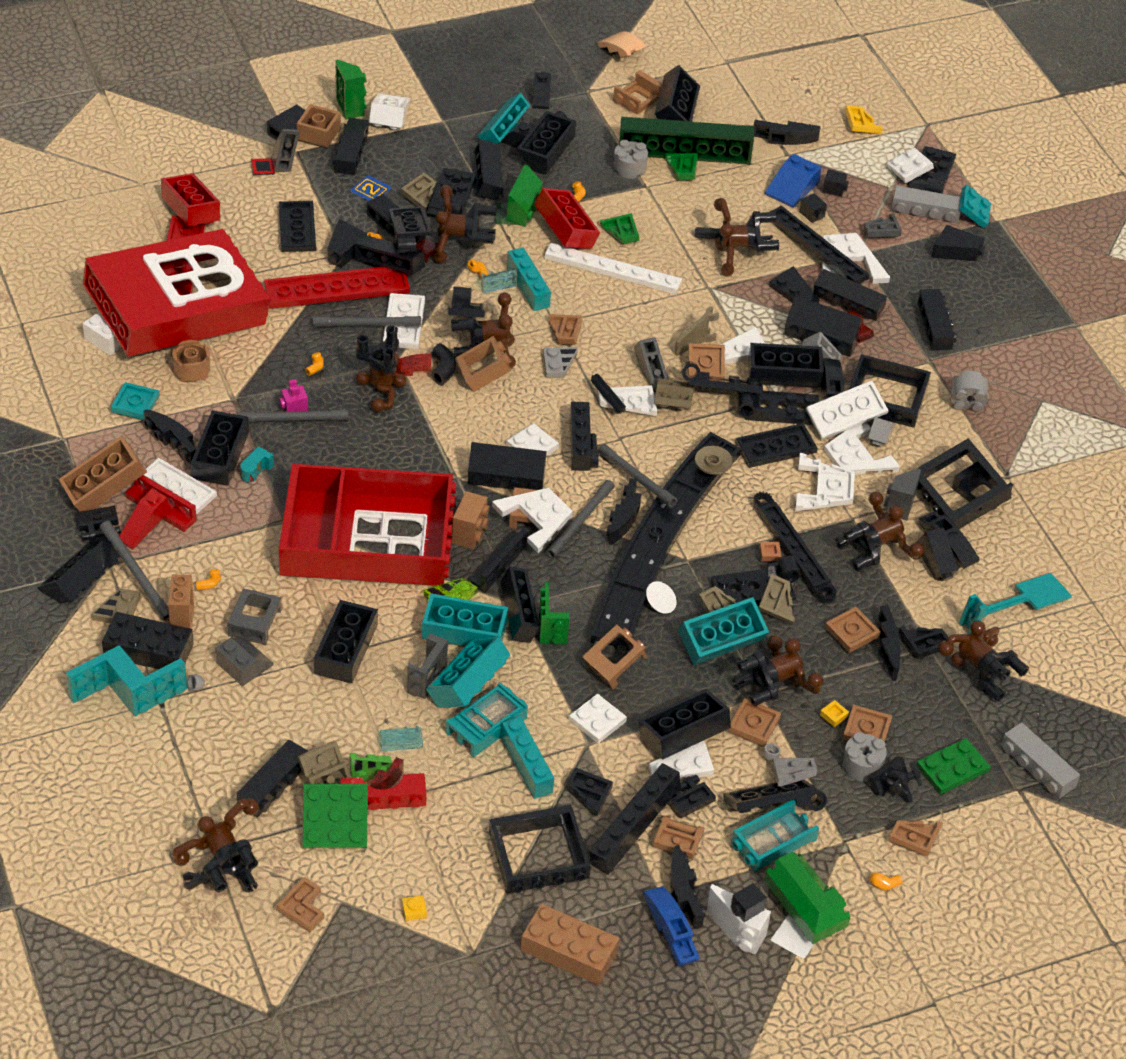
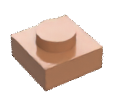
[759,542,781,562]

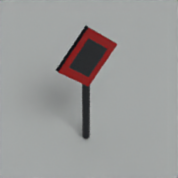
[251,158,275,175]

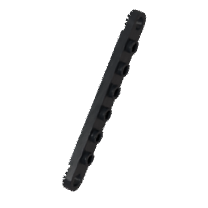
[753,491,837,603]

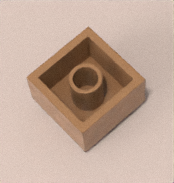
[297,104,341,148]
[452,491,490,550]

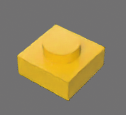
[820,700,849,727]
[402,895,427,921]

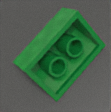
[335,60,367,119]
[506,165,543,227]

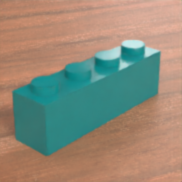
[477,93,530,144]
[507,247,551,311]
[501,716,554,799]

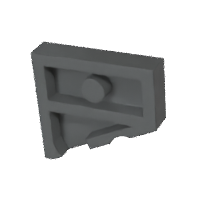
[864,213,902,238]

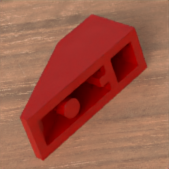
[119,488,170,550]

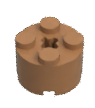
[172,340,210,382]

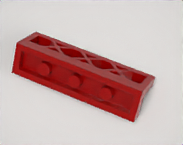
[125,475,197,532]

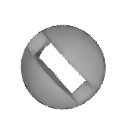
[187,674,205,691]
[763,743,781,762]

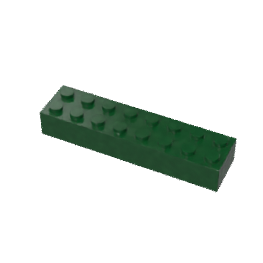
[619,117,754,165]

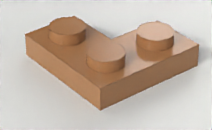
[276,877,324,932]

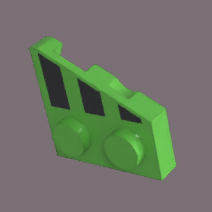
[349,753,392,782]

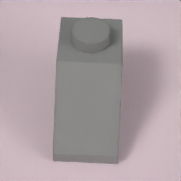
[802,332,842,361]
[868,417,896,446]

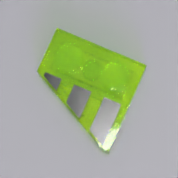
[424,578,478,600]

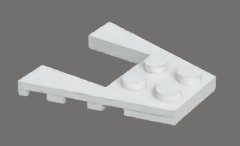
[822,233,890,284]

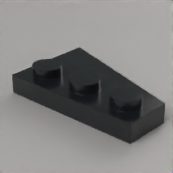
[769,266,820,303]

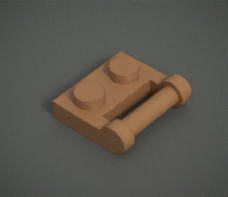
[653,815,705,859]

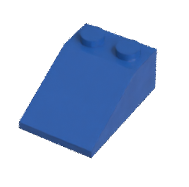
[765,153,822,208]

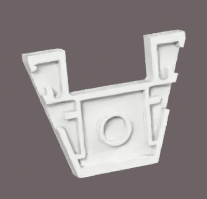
[824,422,900,475]
[795,453,855,511]
[492,488,572,553]

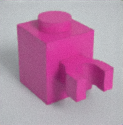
[279,379,308,412]

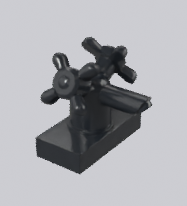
[869,756,922,802]

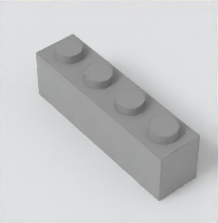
[891,185,960,223]
[1001,722,1080,799]

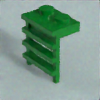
[539,582,569,645]

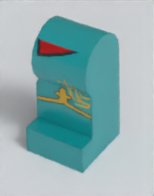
[240,446,274,482]

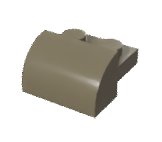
[654,378,694,410]
[297,741,351,784]

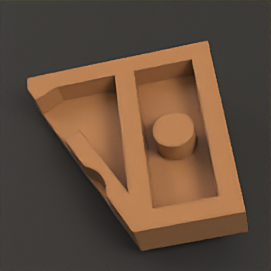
[548,314,583,345]
[889,820,943,857]

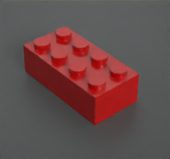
[161,173,220,227]
[534,188,600,249]

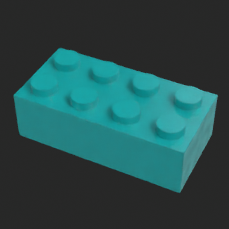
[422,594,508,646]
[678,597,769,665]
[426,636,511,708]

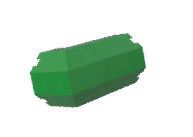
[764,852,850,944]

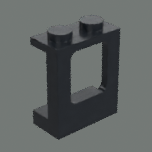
[952,463,1013,513]

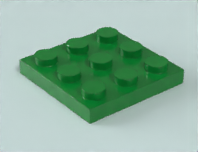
[303,784,368,849]

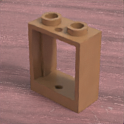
[456,336,511,392]
[168,574,194,629]

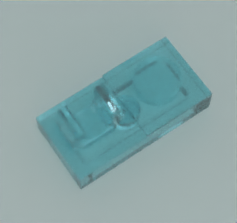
[481,269,517,293]
[380,726,423,751]

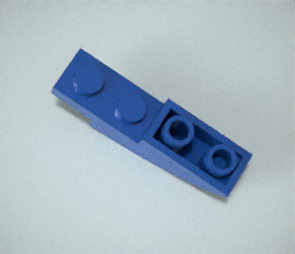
[643,886,700,967]

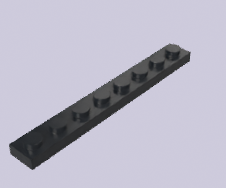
[770,205,869,284]

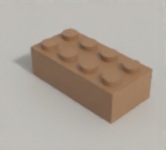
[59,435,147,512]
[521,904,620,985]

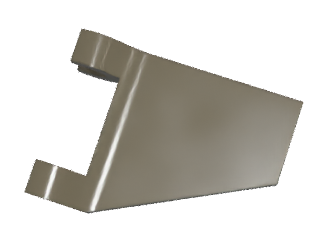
[675,307,719,356]

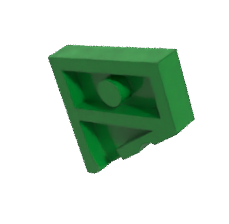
[665,153,698,180]
[600,213,640,244]

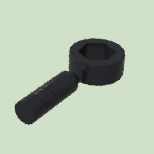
[590,433,599,468]

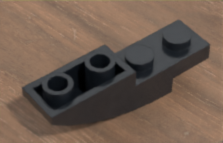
[754,120,821,145]
[821,358,844,400]
[143,409,196,464]
[606,478,642,545]
[919,511,979,569]
[670,845,706,929]

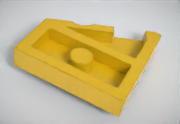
[845,105,883,134]

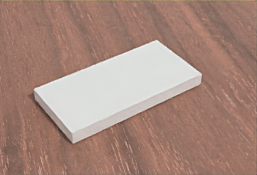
[383,293,425,349]
[806,380,888,440]
[141,458,217,515]

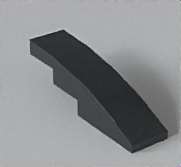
[878,605,900,681]

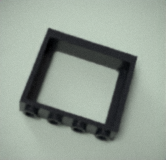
[849,354,931,428]
[917,438,1012,529]
[489,805,591,893]

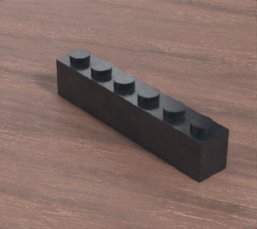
[589,763,681,875]

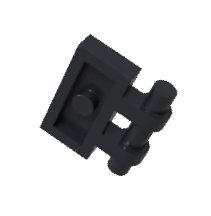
[76,506,121,541]
[669,775,716,818]

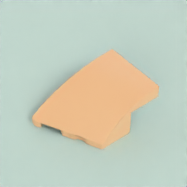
[597,31,645,57]

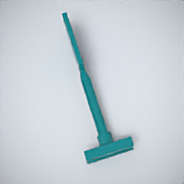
[959,573,1072,634]

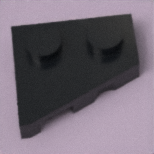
[899,626,948,659]
[567,768,613,816]

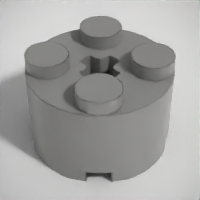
[613,140,648,179]
[951,371,988,412]
[842,732,887,782]

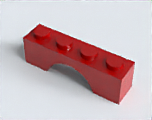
[341,773,427,810]

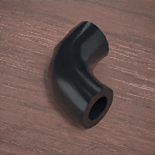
[431,343,457,386]

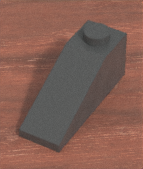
[271,129,300,172]
[634,337,669,392]

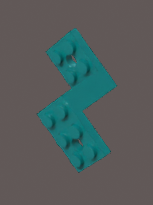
[66,645,187,717]

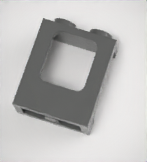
[227,588,282,645]
[407,633,448,699]

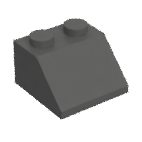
[884,468,921,521]
[215,637,273,686]

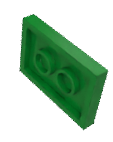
[916,738,991,795]

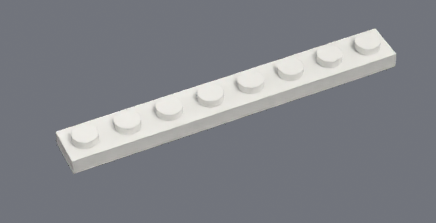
[545,243,682,295]

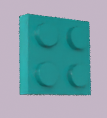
[959,184,991,228]
[111,382,160,420]

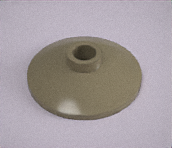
[695,446,732,474]

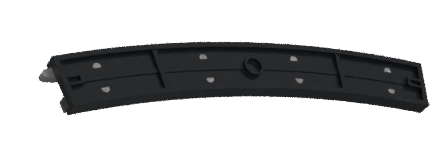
[590,432,741,653]

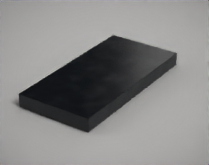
[279,201,316,252]
[735,423,818,468]

